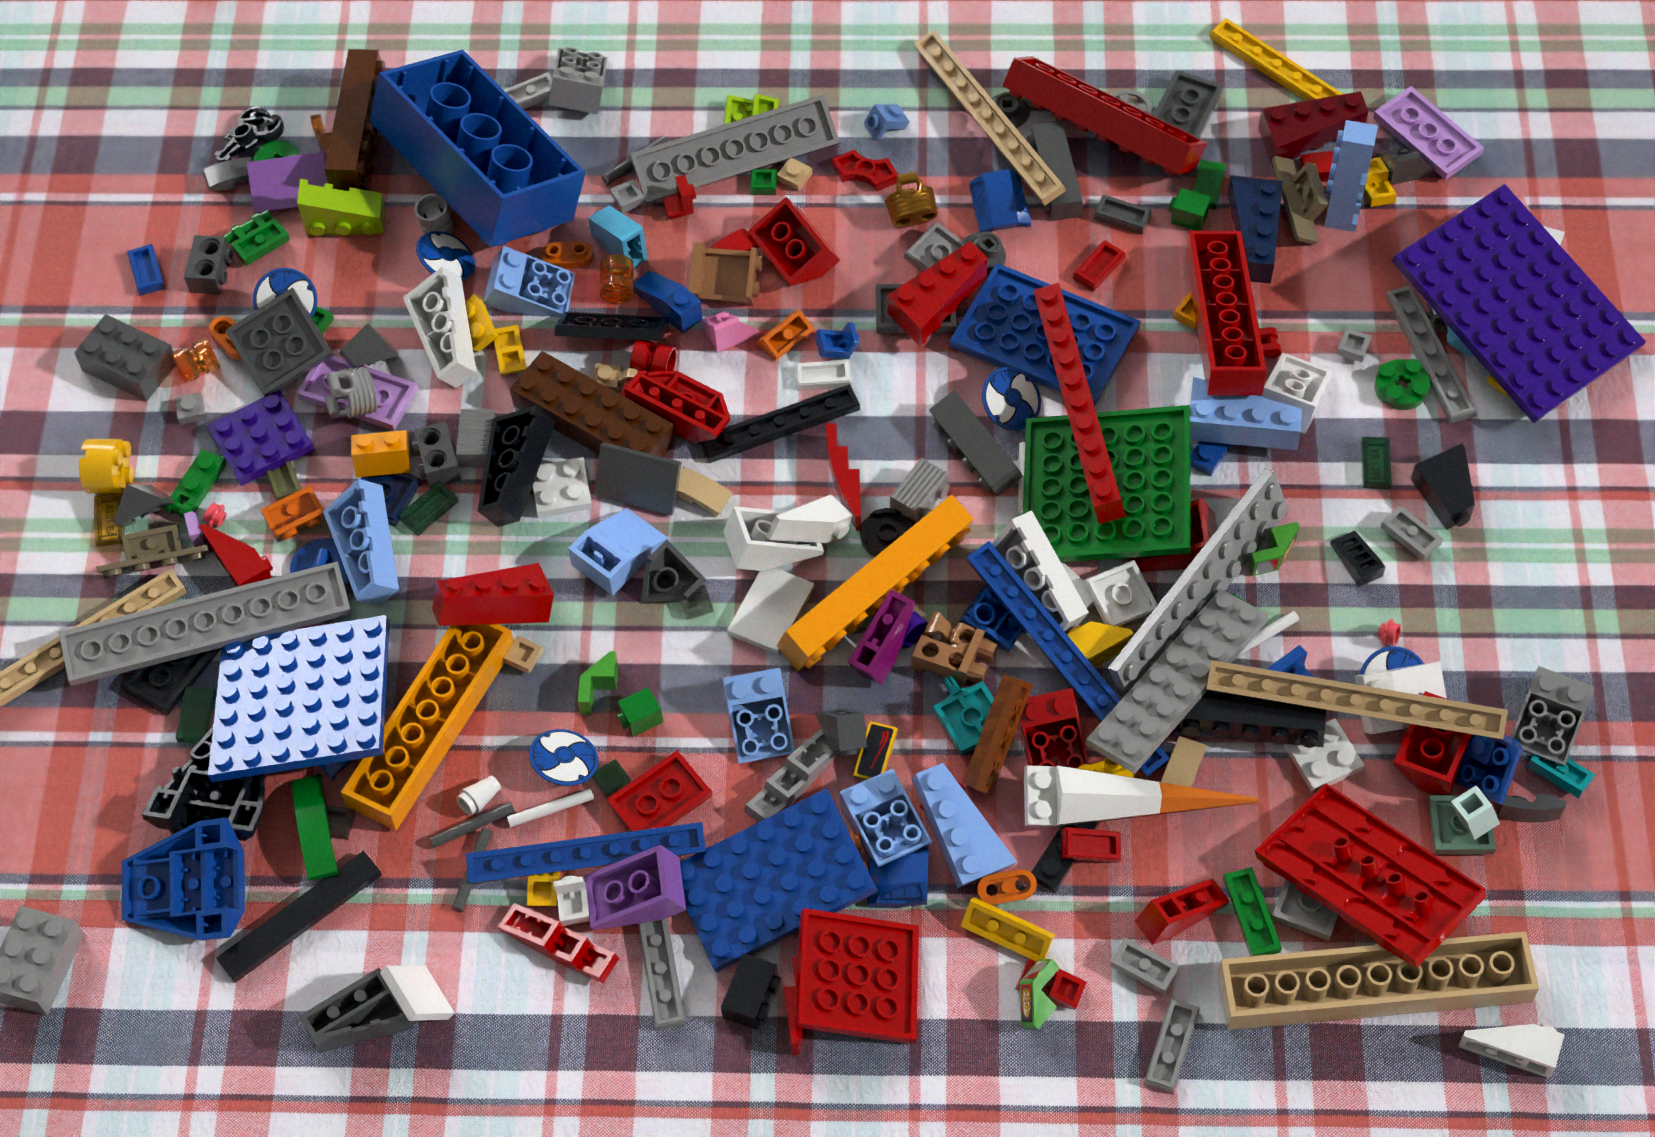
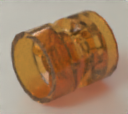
[600,254,634,304]
[171,337,221,384]

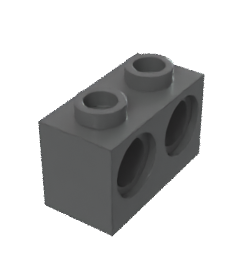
[184,235,233,295]
[411,421,461,488]

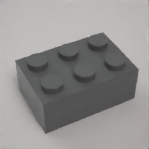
[74,314,178,402]

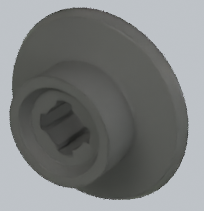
[991,92,1030,128]
[962,232,1006,270]

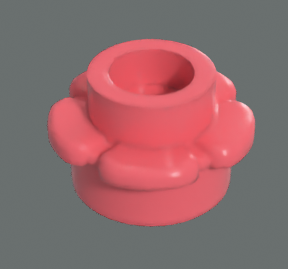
[202,502,227,528]
[1378,619,1401,647]

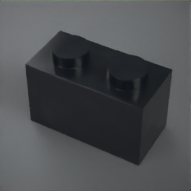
[721,953,781,1030]

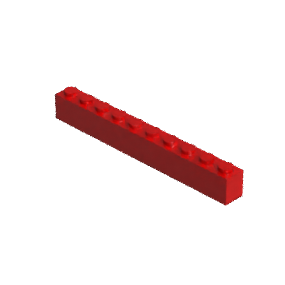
[1033,283,1126,524]

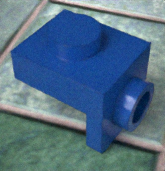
[814,322,859,359]

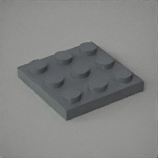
[225,287,334,397]

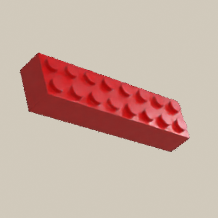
[1002,56,1207,176]
[1185,231,1267,396]

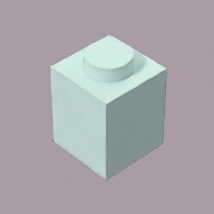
[1451,786,1500,840]

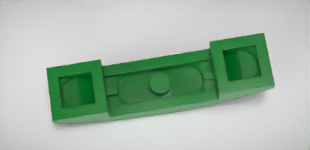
[292,774,338,881]

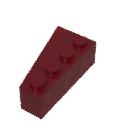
[1258,91,1368,168]

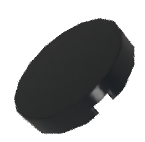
[860,508,914,557]

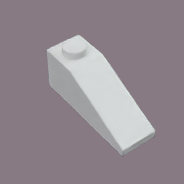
[767,495,853,543]
[1458,1024,1565,1078]

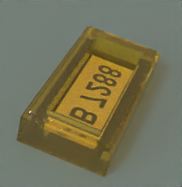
[94,493,125,547]

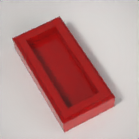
[1073,240,1126,292]
[1061,827,1121,863]

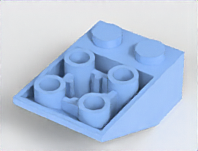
[483,246,576,317]
[568,508,669,596]
[722,668,795,764]
[840,769,932,867]

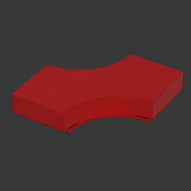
[831,150,898,191]

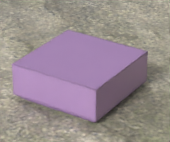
[184,511,206,547]

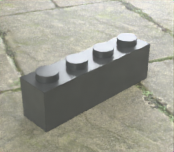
[1027,120,1083,221]
[929,390,1023,496]

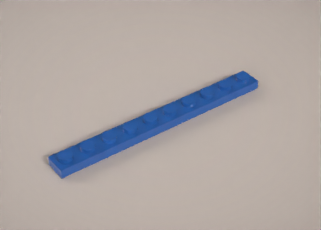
[966,541,1170,779]

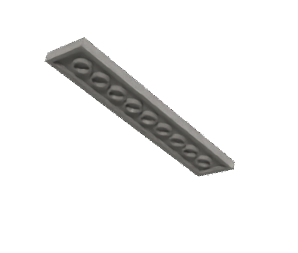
[1108,468,1288,698]
[59,561,352,686]

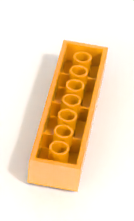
[776,494,974,671]
[341,624,514,831]

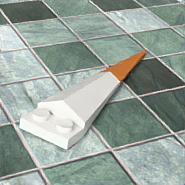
[1024,765,1259,827]

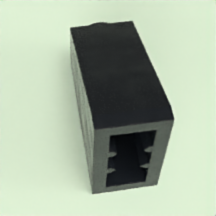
[1411,444,1475,530]

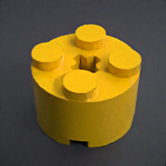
[79,439,134,494]

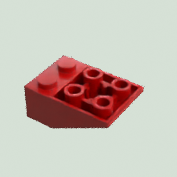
[1017,688,1089,769]

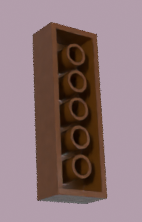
[325,49,385,191]
[510,351,676,457]

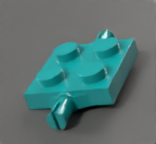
[933,676,994,756]

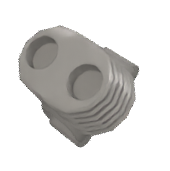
[325,367,378,419]

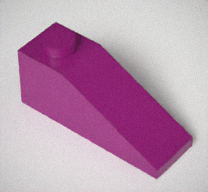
[847,589,916,685]

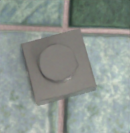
[610,179,645,213]
[1337,328,1372,362]
[175,392,207,425]

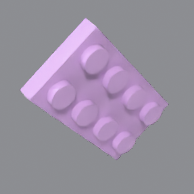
[1373,86,1484,180]
[297,355,418,431]

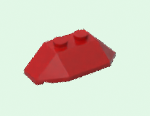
[624,371,731,443]

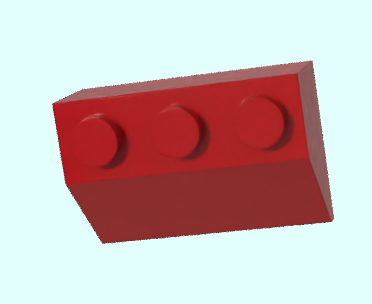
[747,197,840,286]
[1393,691,1472,795]

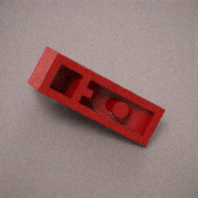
[199,523,273,587]
[1135,878,1230,945]

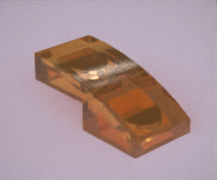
[310,114,332,159]

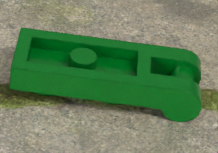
[162,449,227,519]

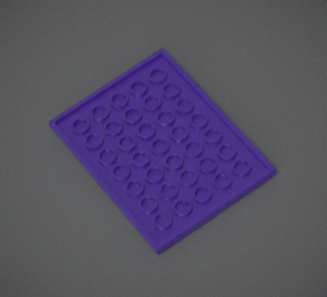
[1391,184,1646,423]

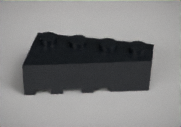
[477,406,556,527]

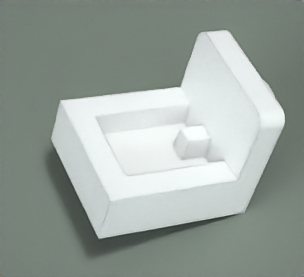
[553,876,590,926]

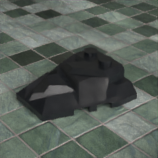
[142,727,266,841]

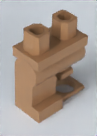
[911,611,997,686]

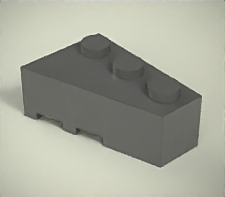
[299,968,414,1053]

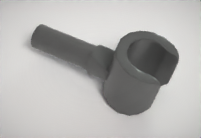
[1428,304,1448,332]

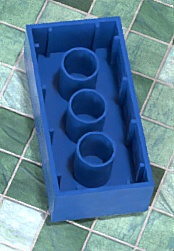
[370,49,586,247]

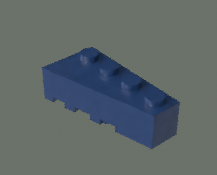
[1227,175,1283,284]

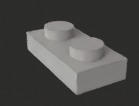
[1380,505,1443,561]
[1110,937,1179,995]

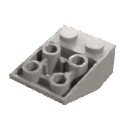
[548,47,608,114]
[1511,666,1595,766]

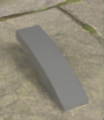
[744,729,840,822]

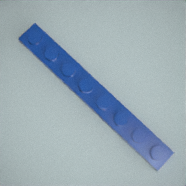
[465,822,706,884]

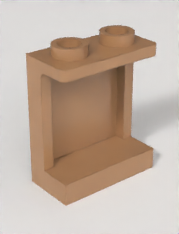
[688,242,762,305]

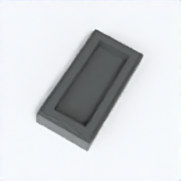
[1094,195,1152,235]

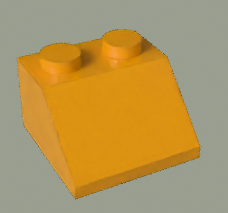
[351,430,411,477]

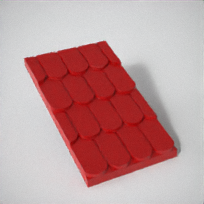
[1255,784,1487,968]

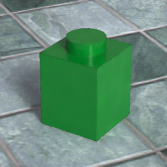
[1168,188,1211,231]
[616,687,663,737]

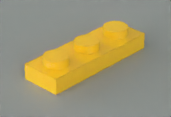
[960,897,1055,962]

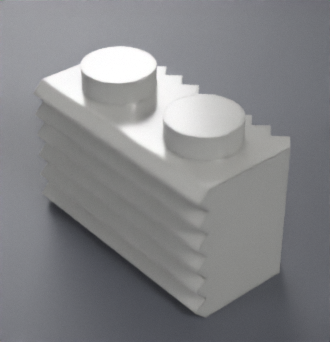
[456,409,495,468]
[890,458,950,523]

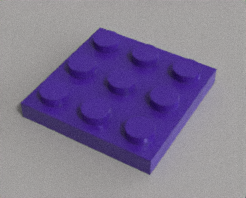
[206,390,315,486]

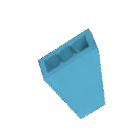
[588,205,648,273]

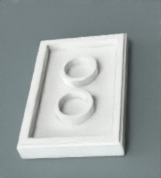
[727,568,815,655]

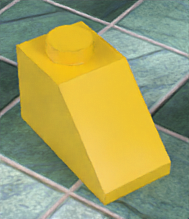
[1067,621,1134,668]

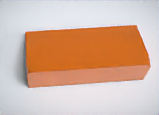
[755,309,815,361]

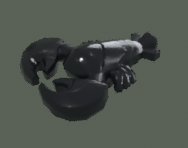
[214,106,285,163]

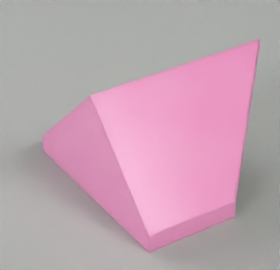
[700,311,764,353]

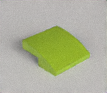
[723,94,779,125]

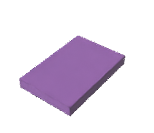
[247,152,329,214]

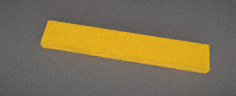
[1209,18,1343,101]

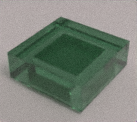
[592,758,631,798]

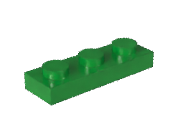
[1223,867,1282,956]

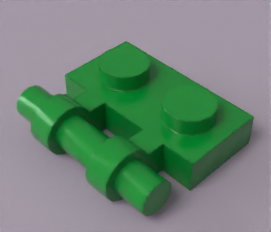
[223,210,290,266]

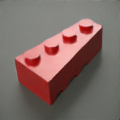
[887,241,987,348]
[432,563,554,626]

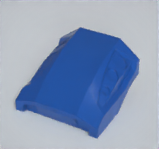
[969,169,1031,233]
[959,584,1023,652]
[867,845,929,909]

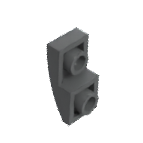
[203,157,254,191]
[1498,793,1567,823]

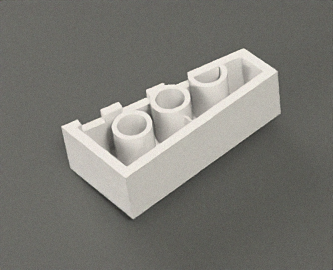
[403,267,477,388]
[992,511,1089,633]

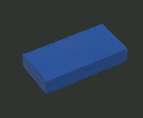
[127,244,165,296]

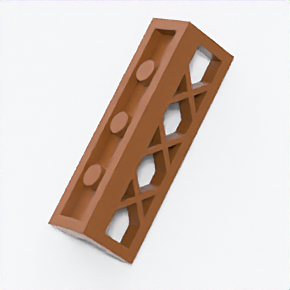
[963,674,1033,794]

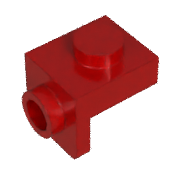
[663,175,696,219]

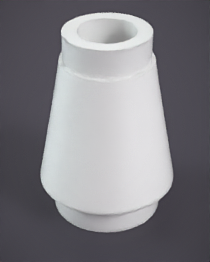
[456,775,501,816]

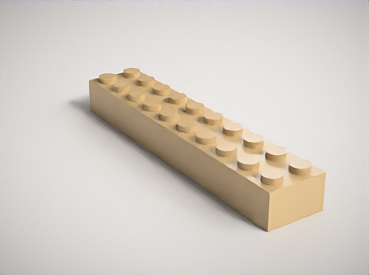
[1218,931,1539,1030]

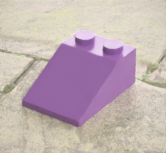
[585,845,686,930]

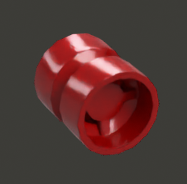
[630,340,677,373]

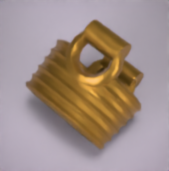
[884,171,938,228]

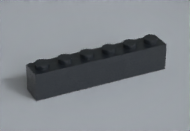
[1170,691,1326,748]

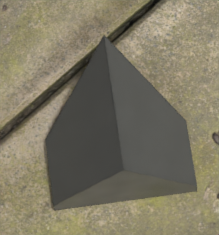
[1377,147,1438,185]
[340,323,399,369]
[114,484,175,526]
[640,539,706,604]

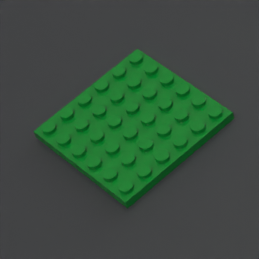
[1023,405,1191,562]

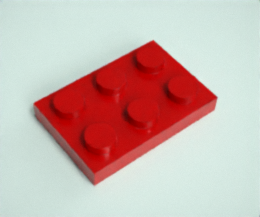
[606,750,713,831]

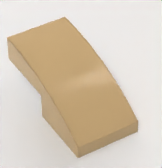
[677,467,733,517]
[1161,736,1207,787]

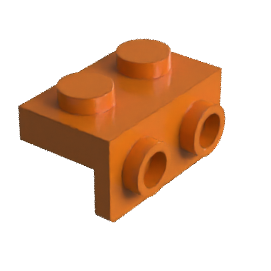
[260,485,325,541]

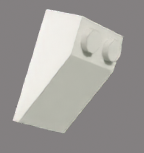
[1261,353,1333,434]
[723,506,824,571]
[1354,661,1447,734]

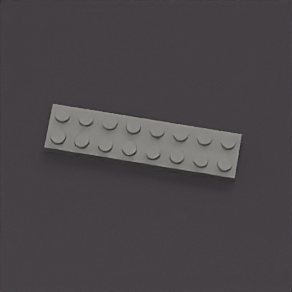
[629,94,840,204]
[1086,589,1268,774]

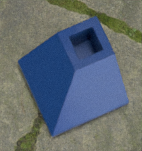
[1456,734,1523,804]

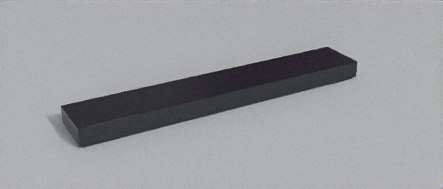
[700,384,860,463]
[216,850,382,983]

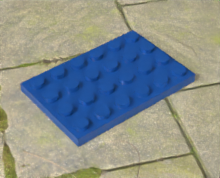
[949,263,1141,406]
[680,788,878,973]

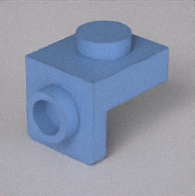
[864,104,910,140]

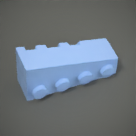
[1190,377,1302,450]

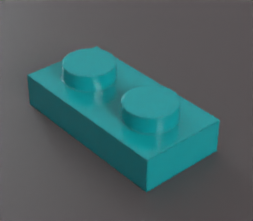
[1527,755,1596,799]

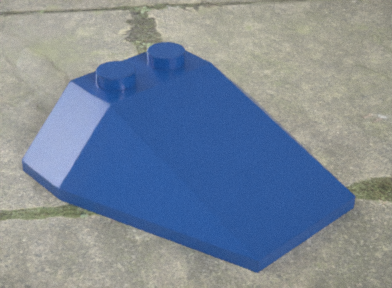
[122,818,245,941]

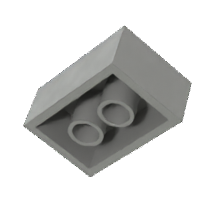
[0,906,84,1016]

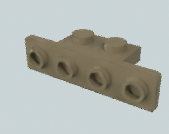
[1272,156,1328,244]
[96,524,212,577]

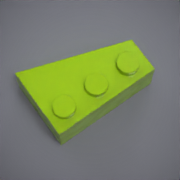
[297,179,386,236]

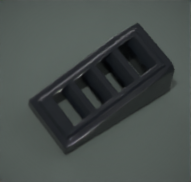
[1330,530,1386,587]

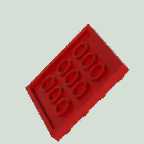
[795,908,919,1044]

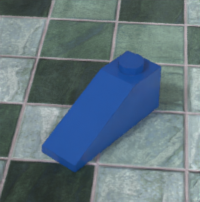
[630,270,703,334]

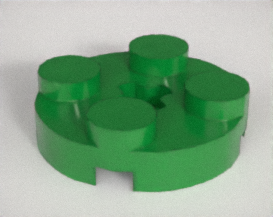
[1374,359,1430,410]

